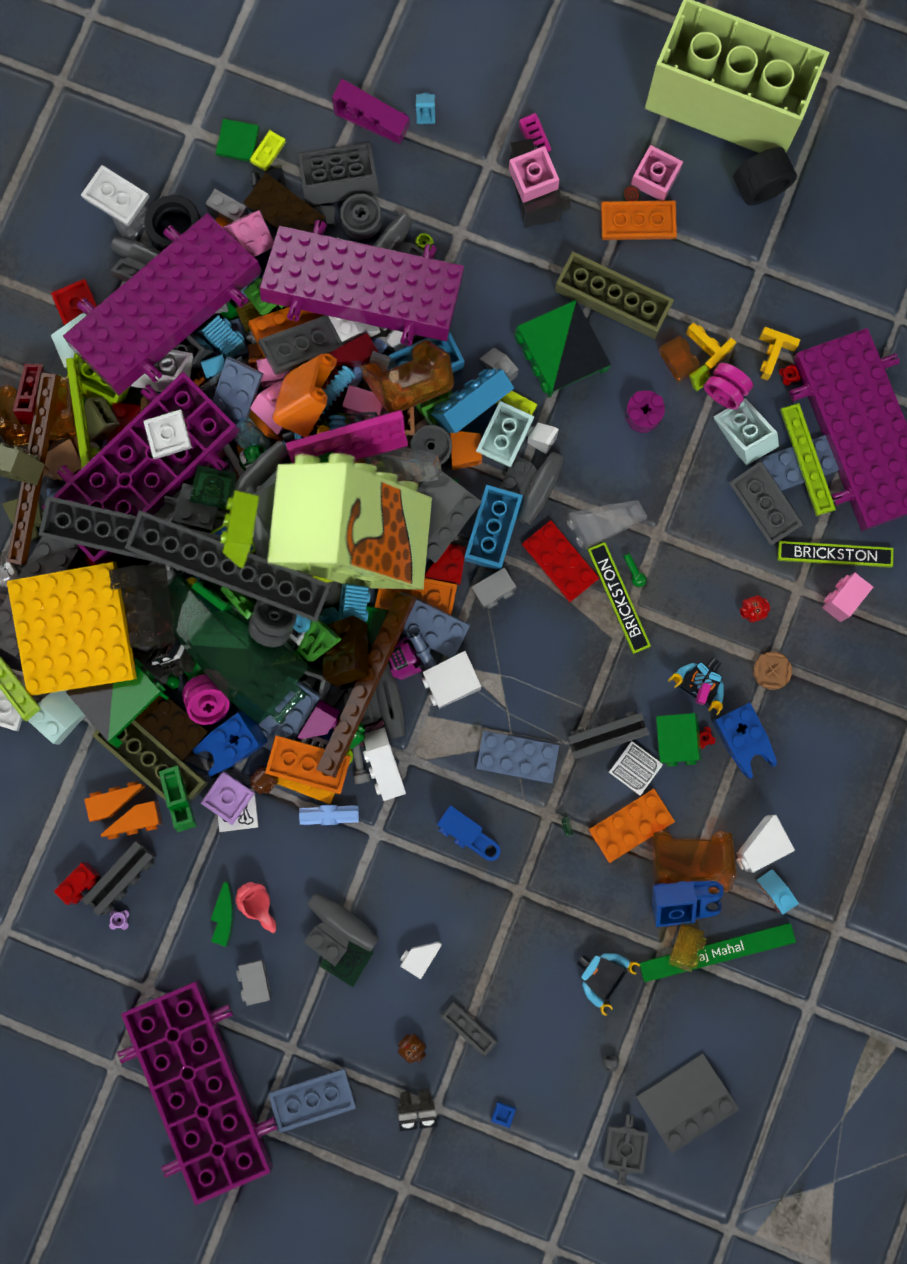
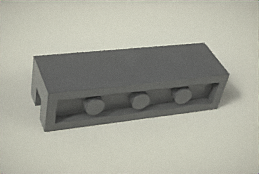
[567,711,649,760]
[82,841,156,916]

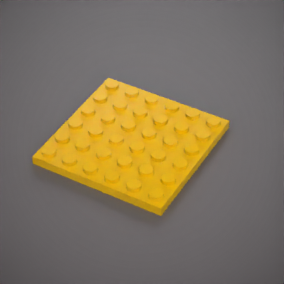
[7,562,137,696]

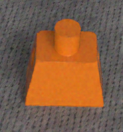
[450,431,482,470]

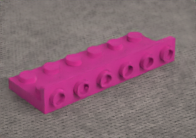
[286,410,408,464]

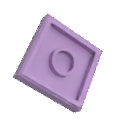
[201,771,255,825]

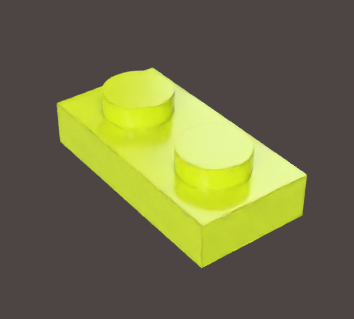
[250,130,286,171]
[495,391,537,415]

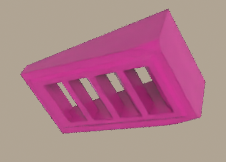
[519,113,551,152]

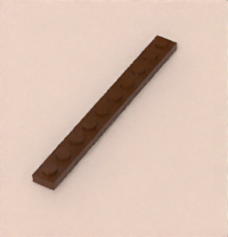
[7,373,61,565]
[316,592,416,778]

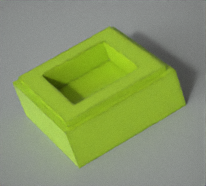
[689,365,711,391]

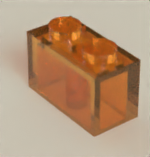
[659,335,700,383]

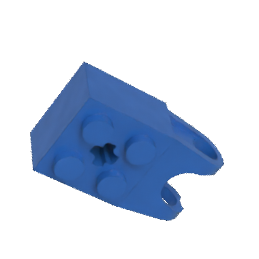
[712,703,777,779]
[193,710,268,777]
[437,805,501,861]
[652,881,724,927]

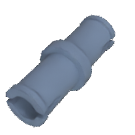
[409,631,437,670]

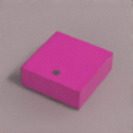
[695,683,711,705]

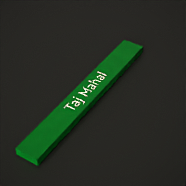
[639,923,796,983]

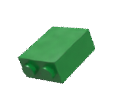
[656,713,702,767]

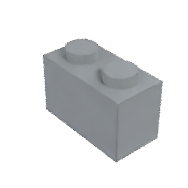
[205,189,249,223]
[471,567,516,609]
[236,959,272,1006]

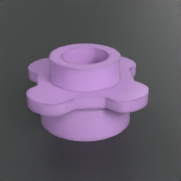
[109,910,129,930]

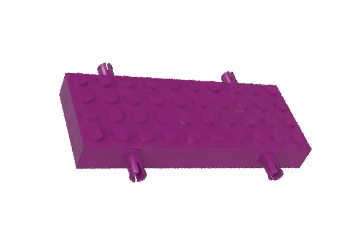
[63,213,261,396]
[260,220,464,346]
[789,328,907,532]
[42,372,241,565]
[117,980,278,1205]

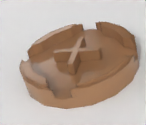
[753,652,792,690]

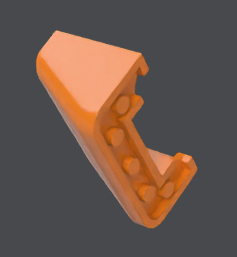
[272,354,337,437]

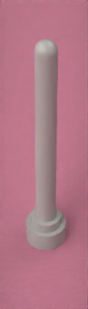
[343,692,370,784]

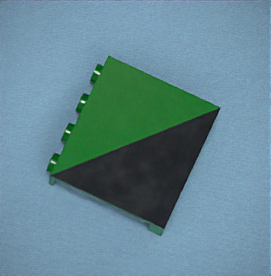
[514,300,611,398]
[66,652,168,748]

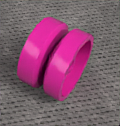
[703,363,753,410]
[182,674,229,725]

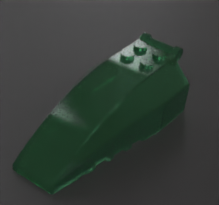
[152,575,310,725]

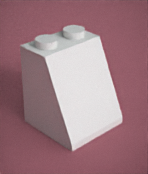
[421,651,481,709]
[736,815,795,872]

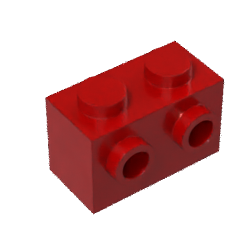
[53,862,101,905]

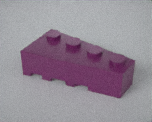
[332,79,410,144]

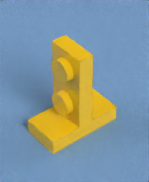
[685,322,737,372]
[759,327,800,381]

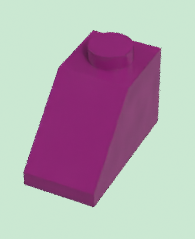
[298,700,340,739]

